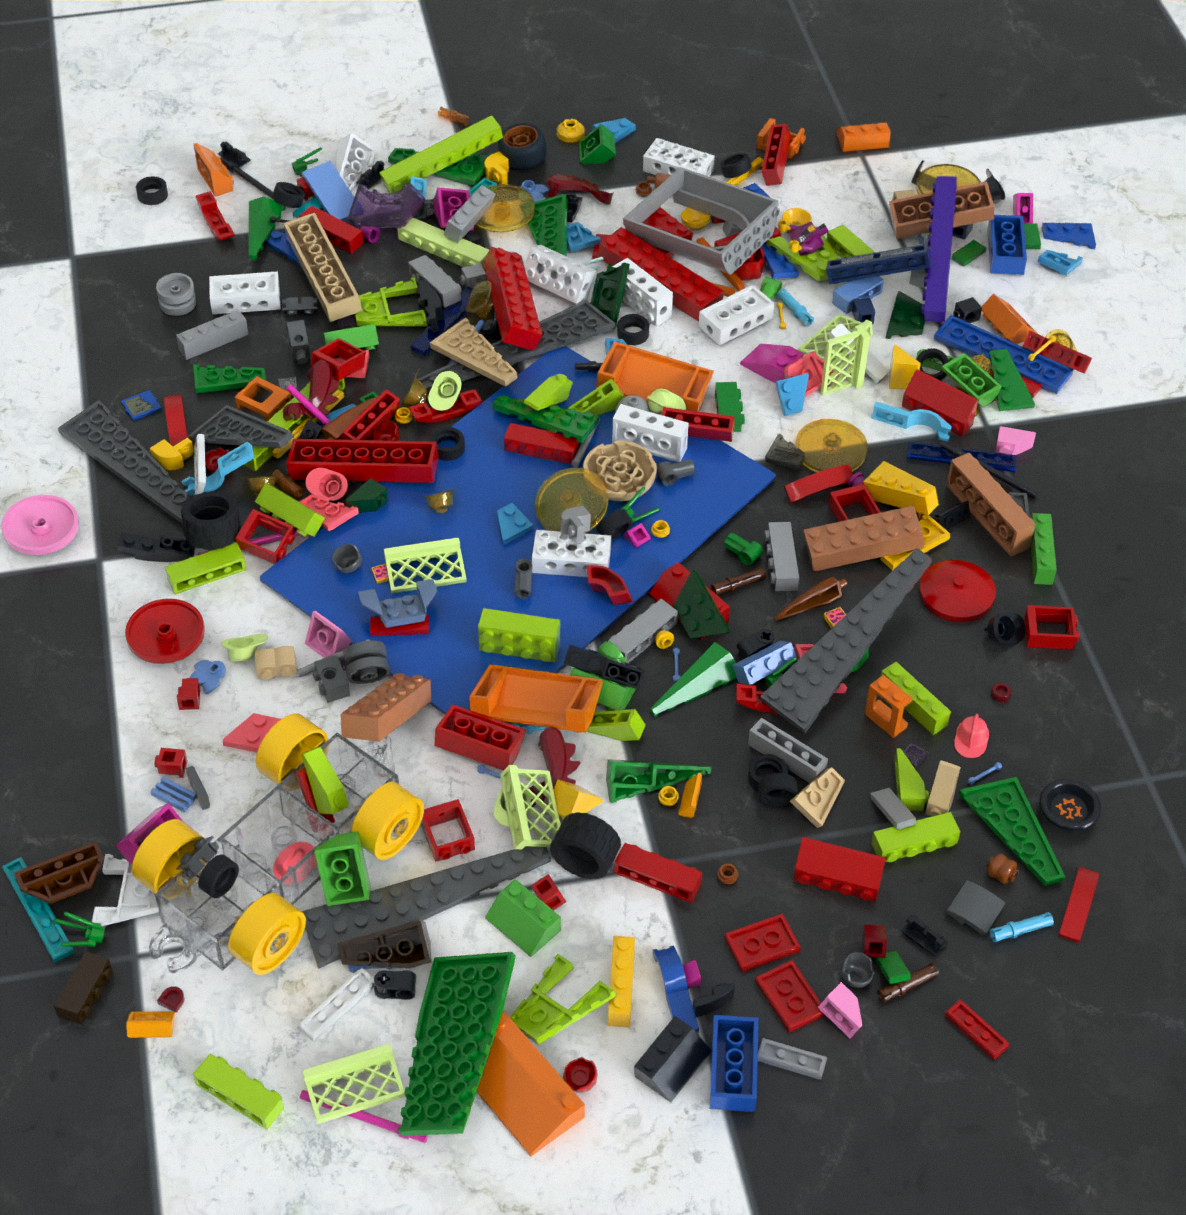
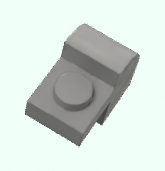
[561,506,591,543]

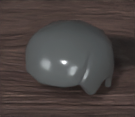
[332,544,362,574]
[841,952,875,988]

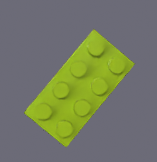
[478,608,560,662]

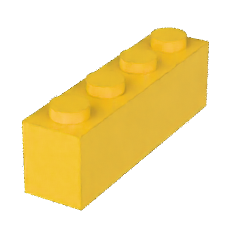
[608,936,635,1027]

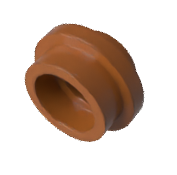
[636,182,652,196]
[717,864,738,884]

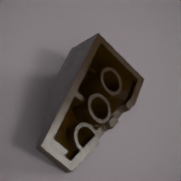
[337,920,431,968]

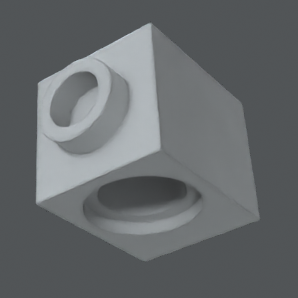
[460,263,486,291]

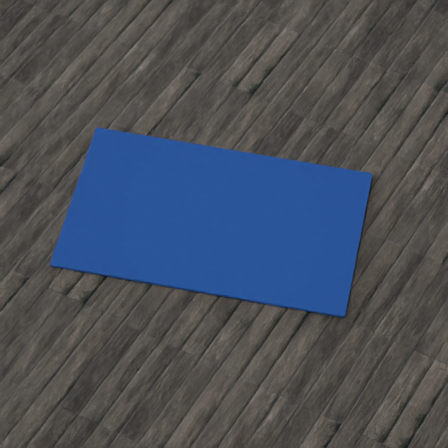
[260,346,776,714]

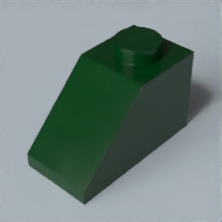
[346,478,388,513]

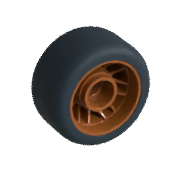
[498,123,547,170]

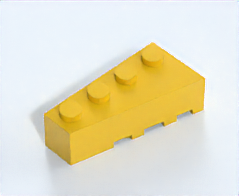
[864,461,939,515]

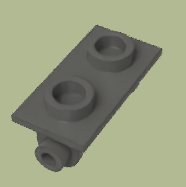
[282,296,318,315]
[176,836,219,878]

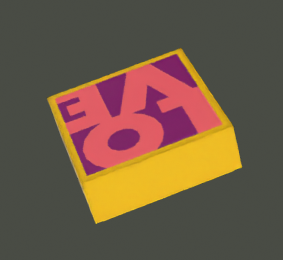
[372,564,394,584]
[823,607,846,629]

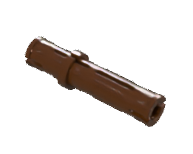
[711,567,766,595]
[877,963,939,1003]

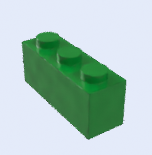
[715,382,745,432]

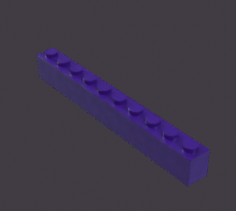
[921,176,957,322]

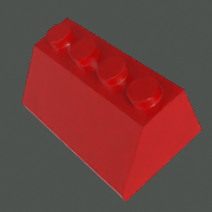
[623,203,693,256]
[902,369,978,437]
[649,562,730,640]
[434,704,526,770]
[793,837,886,901]

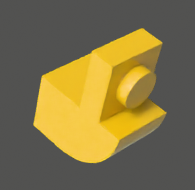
[485,151,509,187]
[150,438,194,470]

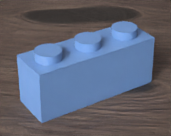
[832,276,884,314]
[732,641,798,685]

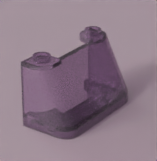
[347,184,425,229]

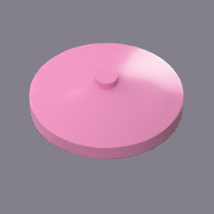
[2,495,79,555]

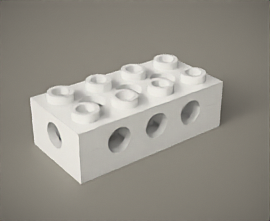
[643,138,715,177]
[525,245,596,304]
[612,258,673,327]
[210,272,281,315]
[699,284,774,345]
[612,404,689,462]
[532,530,611,577]

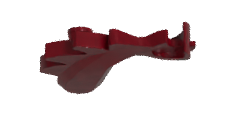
[546,173,613,205]
[283,360,339,421]
[528,727,581,807]

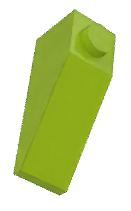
[524,374,573,410]
[568,378,625,415]
[586,709,646,741]
[301,747,349,814]
[894,748,929,811]

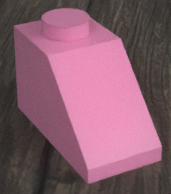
[995,426,1036,457]
[818,982,862,1038]

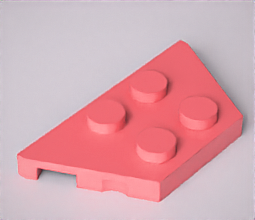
[784,351,839,397]
[223,713,281,752]

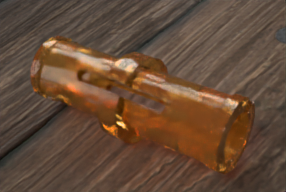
[438,107,470,126]
[271,470,304,499]

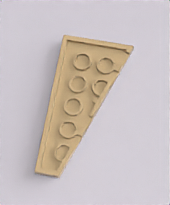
[430,318,518,387]

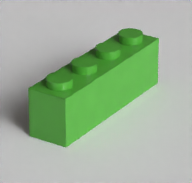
[1030,513,1057,585]

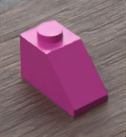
[1013,193,1033,223]

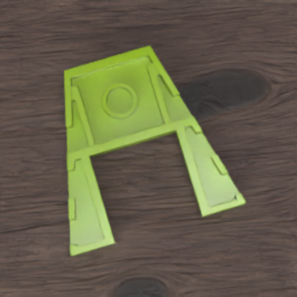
[766,227,839,281]
[354,277,427,326]
[510,954,616,1045]

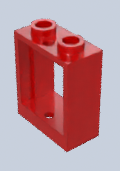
[310,338,366,381]
[829,484,881,522]
[235,509,295,564]
[1024,605,1079,649]
[420,799,475,862]

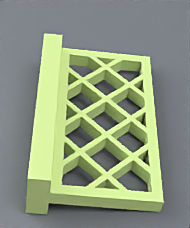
[798,314,873,366]
[820,325,870,395]
[384,538,467,594]
[500,765,561,849]
[302,1044,406,1124]

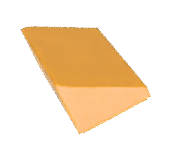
[678,773,702,818]
[126,1011,175,1038]

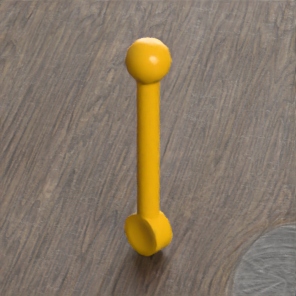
[777,302,786,330]
[1028,336,1056,361]

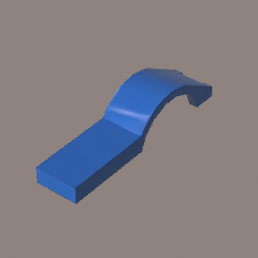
[653,945,699,1033]

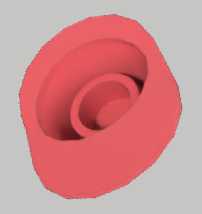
[306,468,348,501]
[954,714,989,758]
[273,842,317,883]

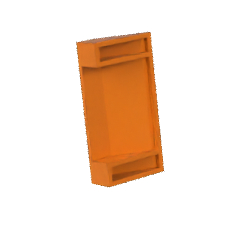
[596,342,714,412]
[469,664,603,733]
[477,1010,585,1157]

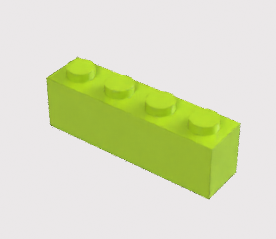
[827,225,875,258]
[255,483,325,537]
[165,542,247,595]
[881,662,951,735]
[871,812,960,862]
[193,1053,284,1130]

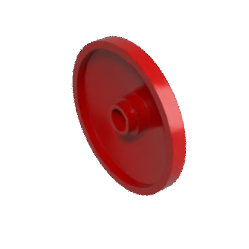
[919,560,996,622]
[125,599,205,664]

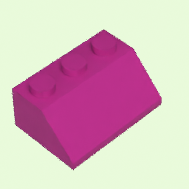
[115,803,183,864]

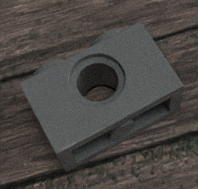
[312,655,350,703]

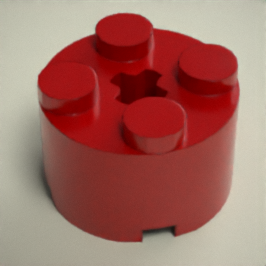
[734,247,765,281]

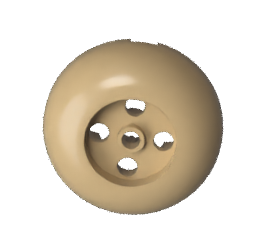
[583,441,657,501]

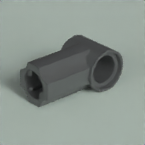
[657,459,695,486]
[514,558,533,599]

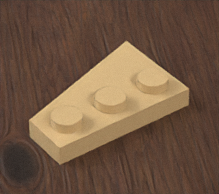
[790,767,845,828]

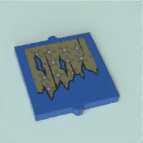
[121,390,162,421]

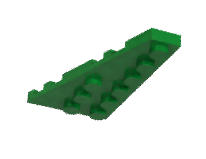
[388,148,494,186]
[520,194,567,257]
[492,395,599,443]
[958,777,1065,886]

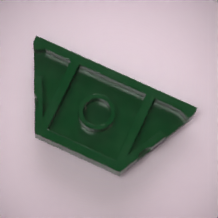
[590,262,630,326]
[885,291,925,339]
[673,571,731,639]

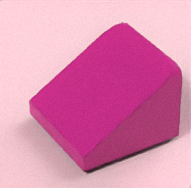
[623,523,651,548]
[683,960,701,988]

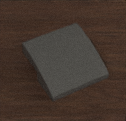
[945,880,1006,936]

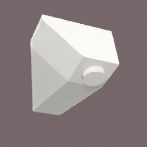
[336,133,376,191]

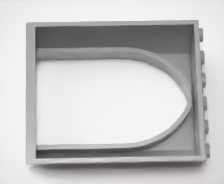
[623,167,780,275]

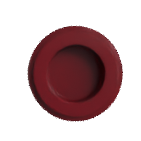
[991,683,1012,702]

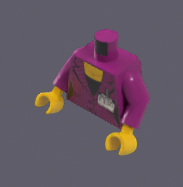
[778,220,829,256]

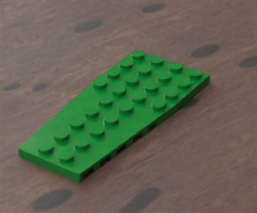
[398,952,516,1136]

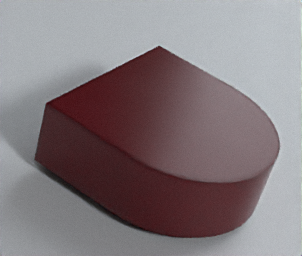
[157,986,185,1013]

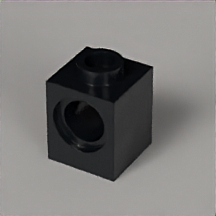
[953,297,982,323]

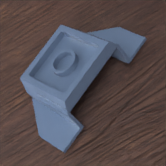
[358,579,437,628]

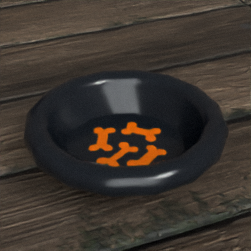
[1039,779,1101,831]

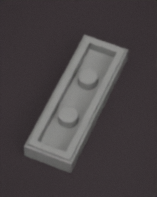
[871,788,916,830]
[758,1038,827,1080]

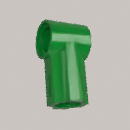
[724,533,763,565]

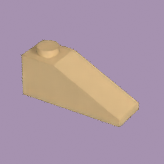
[925,760,961,817]

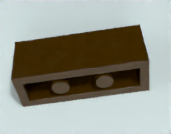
[54,951,113,1025]

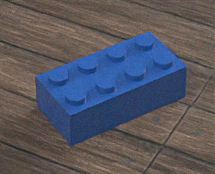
[987,215,1027,275]
[709,1015,759,1112]

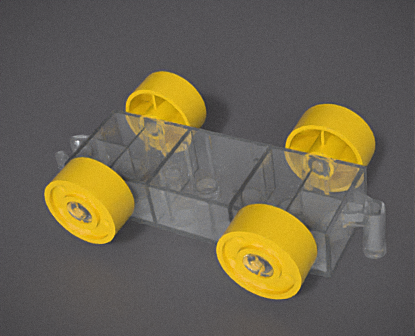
[132,713,424,975]

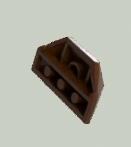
[14,841,104,904]

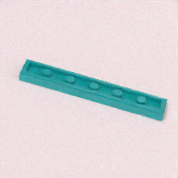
[2,857,74,963]

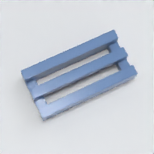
[150,777,197,812]

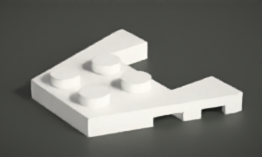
[92,854,163,926]

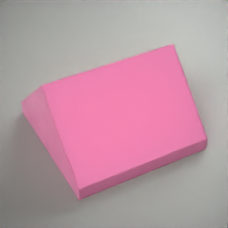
[305,611,352,658]

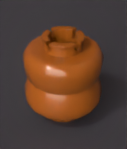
[986,853,1019,884]

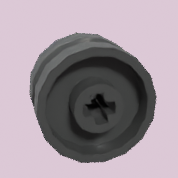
[343,640,390,684]

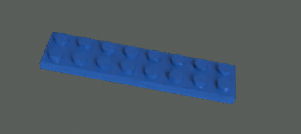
[934,315,1074,394]

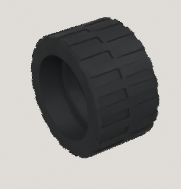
[181,491,241,550]
[550,812,621,879]

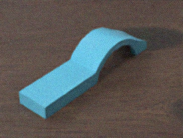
[872,402,952,442]
[182,441,254,496]

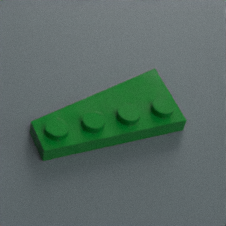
[989,349,1035,411]
[193,364,266,393]

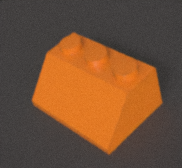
[836,123,891,152]
[193,143,234,197]
[981,293,1038,344]

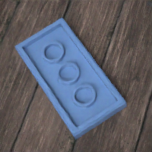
[302,161,363,221]

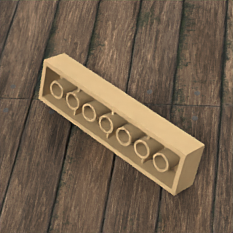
[283,212,362,322]

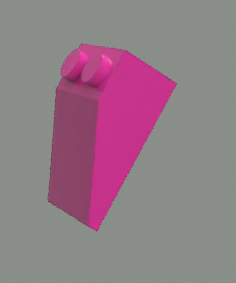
[433,187,474,231]
[740,344,804,383]

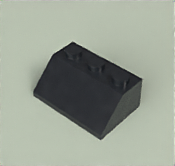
[634,1016,711,1103]

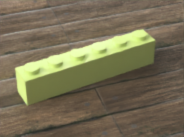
[397,216,489,270]

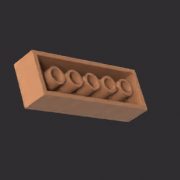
[889,181,994,239]
[947,453,1035,557]
[804,506,924,572]
[340,673,431,742]

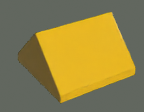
[889,345,921,390]
[548,779,603,819]

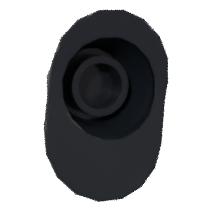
[984,168,1005,201]
[984,613,1026,644]

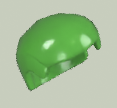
[598,641,626,662]

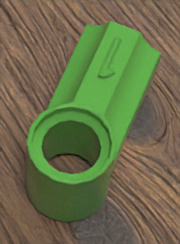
[760,276,782,300]

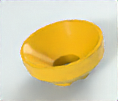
[557,119,585,143]
[681,208,711,230]
[782,208,812,226]

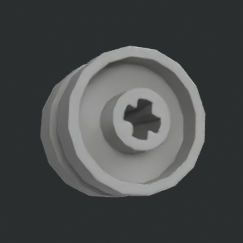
[156,273,197,316]

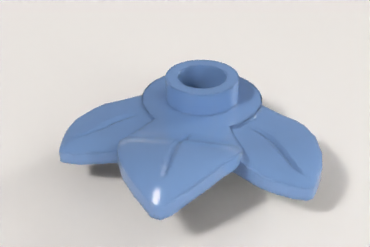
[519,180,549,203]
[190,660,226,694]

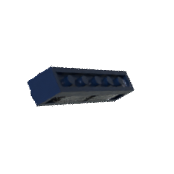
[826,244,931,285]

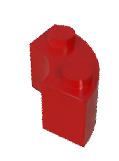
[587,565,633,606]

